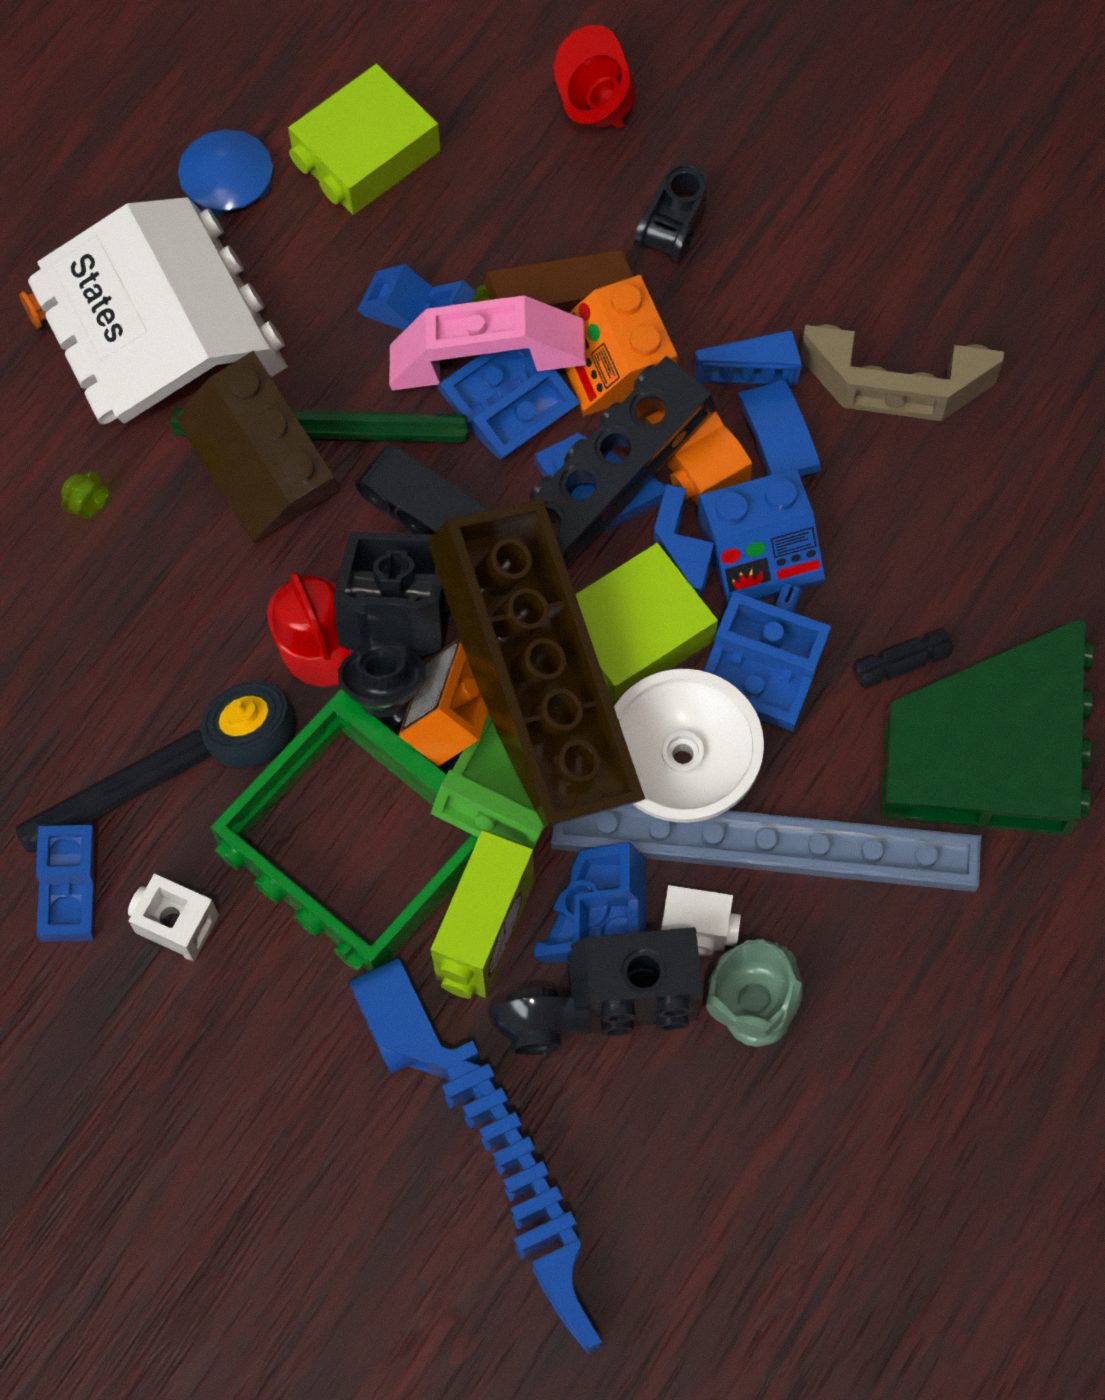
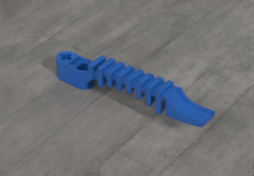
[348,958,603,1354]

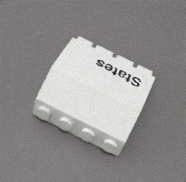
[28,197,288,424]

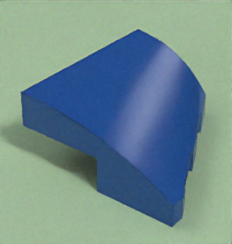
[534,842,646,963]

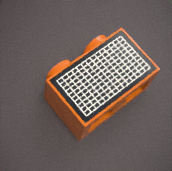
[399,638,488,766]

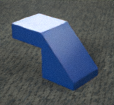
[357,264,476,330]
[653,484,714,599]

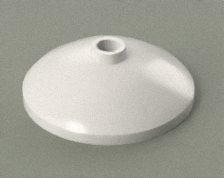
[614,669,764,823]

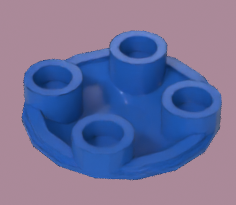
[178,129,273,217]

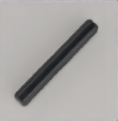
[15,730,211,853]

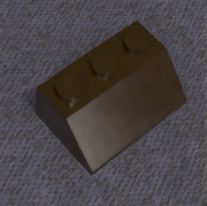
[175,351,340,544]

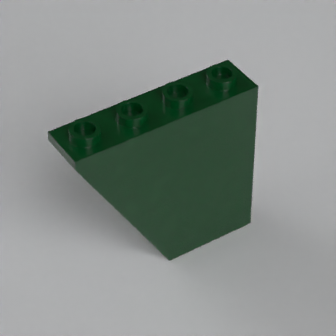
[880,621,1093,836]

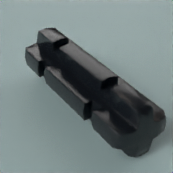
[853,628,953,688]

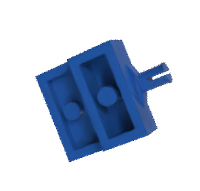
[704,584,832,732]

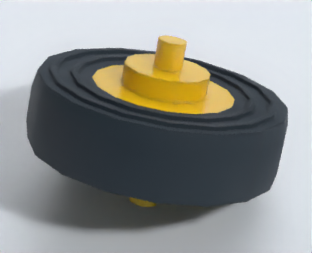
[200,681,296,768]

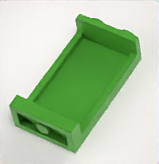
[430,693,611,850]

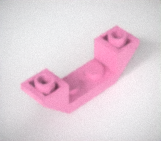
[389,295,586,391]

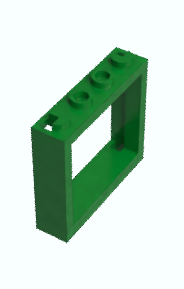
[211,689,478,971]

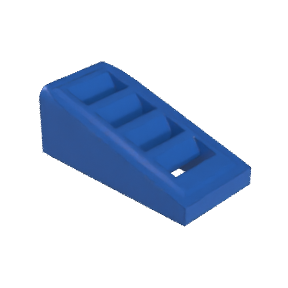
[693,330,801,386]

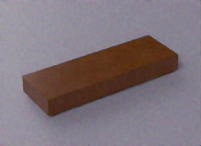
[484,250,633,311]

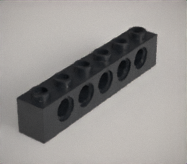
[529,356,716,569]

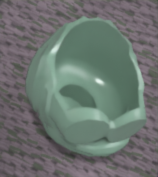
[706,939,803,1047]

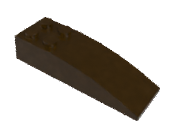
[428,499,645,828]

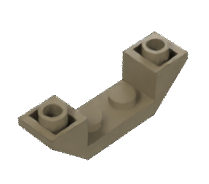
[800,324,1004,421]

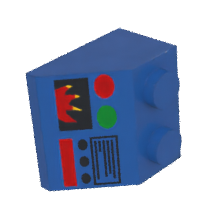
[696,468,825,607]

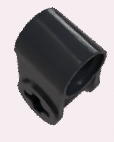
[634,164,707,263]

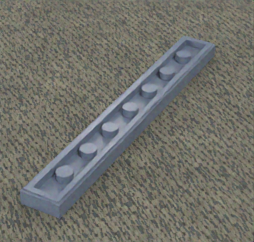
[551,804,981,892]

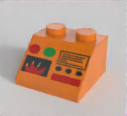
[563,275,678,416]

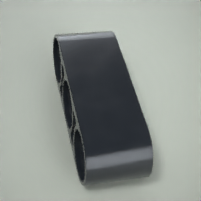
[354,445,489,535]

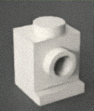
[128,874,219,962]
[661,885,741,956]

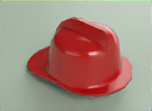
[553,25,636,129]
[267,572,353,688]

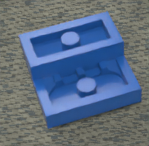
[437,348,580,461]

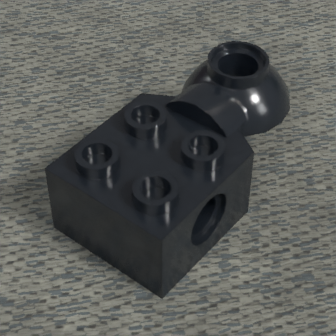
[333,531,450,718]
[487,927,703,1055]

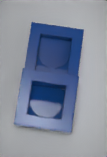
[738,380,821,477]
[36,825,95,942]

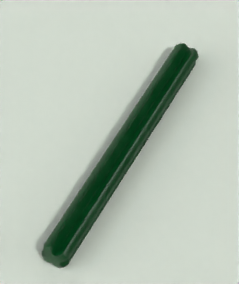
[171,407,468,442]

